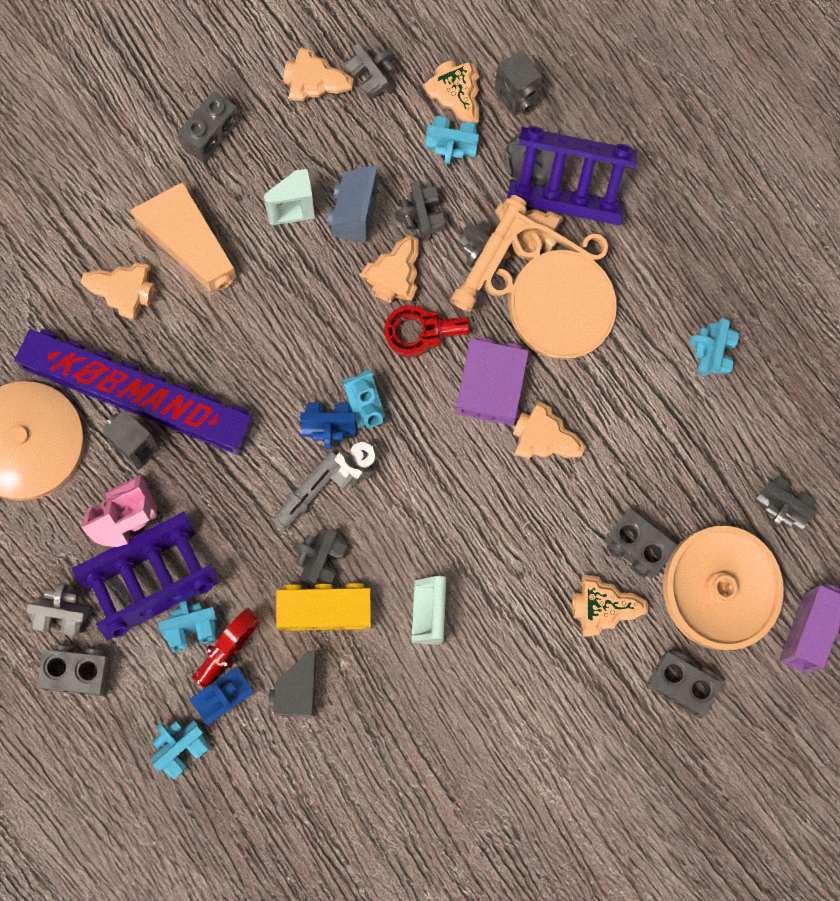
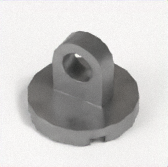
[504,134,556,185]

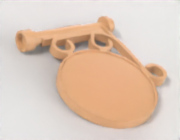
[450,195,617,360]

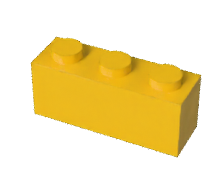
[276,583,371,631]

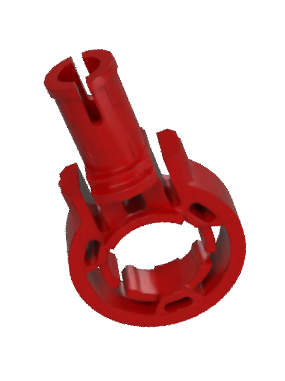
[384,305,470,358]
[192,608,261,688]

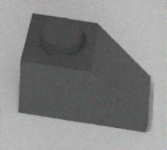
[269,651,316,717]

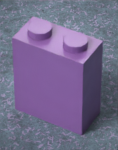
[455,337,529,426]
[779,584,840,674]

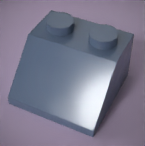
[327,165,378,243]

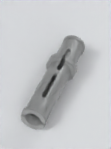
[270,452,339,532]

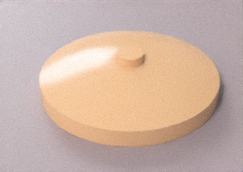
[0,381,85,501]
[663,526,784,650]

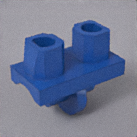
[300,402,356,449]
[189,666,255,726]

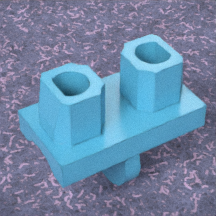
[425,116,479,165]
[689,318,739,376]
[341,369,385,429]
[158,600,219,652]
[150,720,209,779]

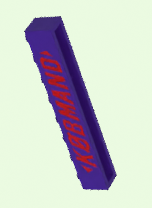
[14,329,254,456]

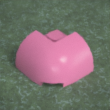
[81,475,157,547]

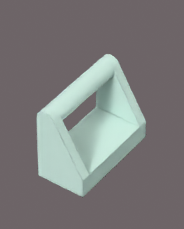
[264,169,315,225]
[411,576,447,645]

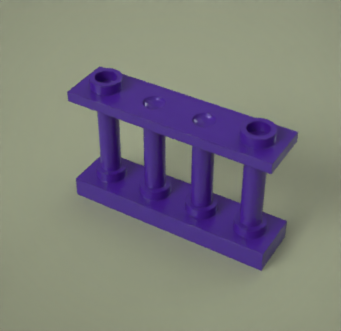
[507,126,637,225]
[71,511,220,641]

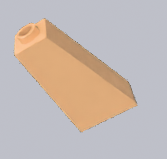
[131,183,236,292]

